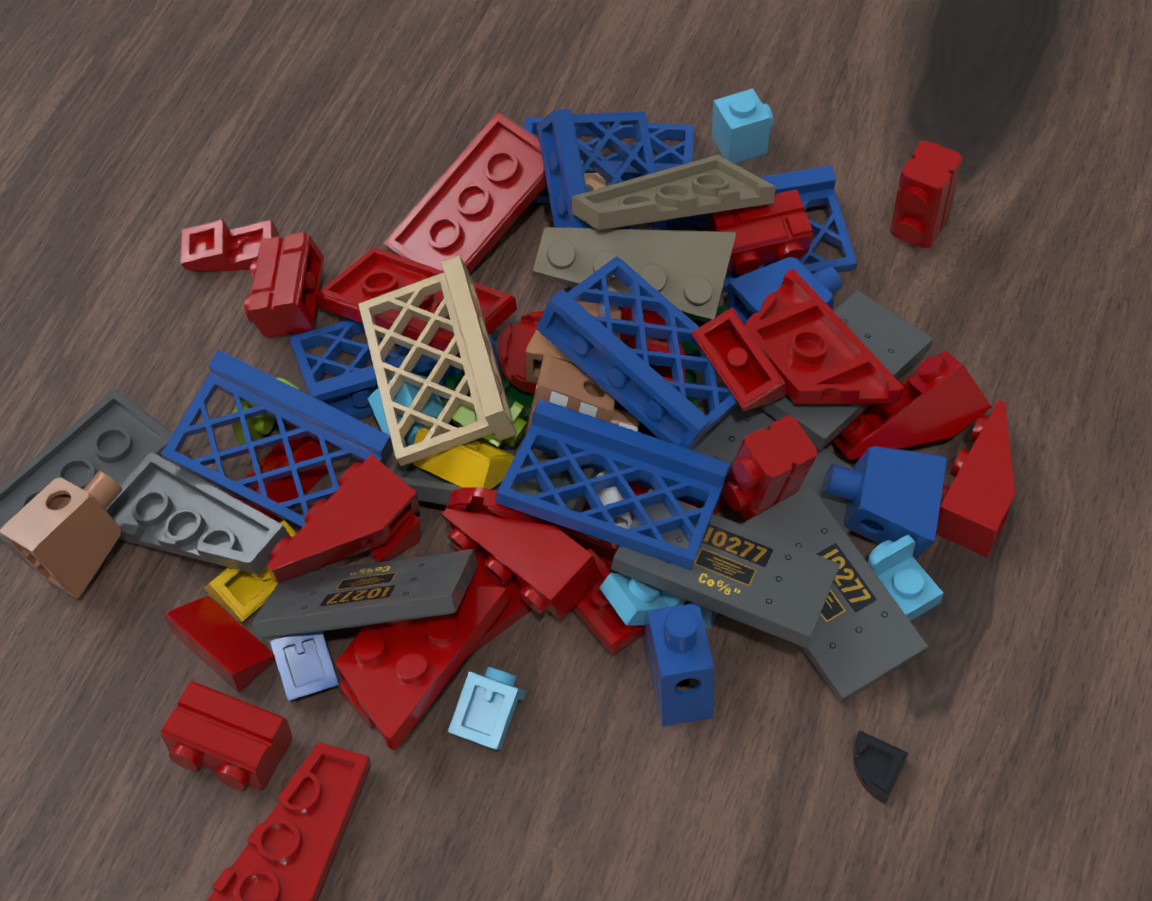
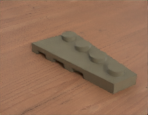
[572,155,775,230]
[532,227,736,323]

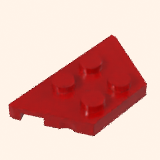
[745,269,904,404]
[335,586,509,751]

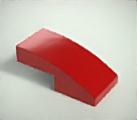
[181,219,278,272]

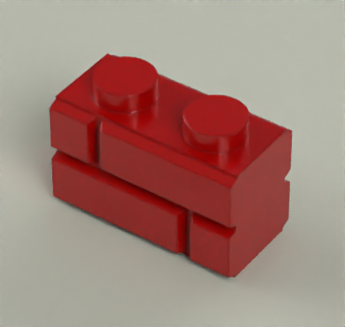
[890,140,963,249]
[706,190,813,275]
[244,232,324,338]
[722,415,818,521]
[161,681,292,790]

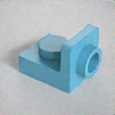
[868,534,944,621]
[599,573,686,625]
[448,666,527,750]

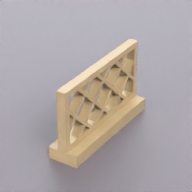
[358,255,517,466]

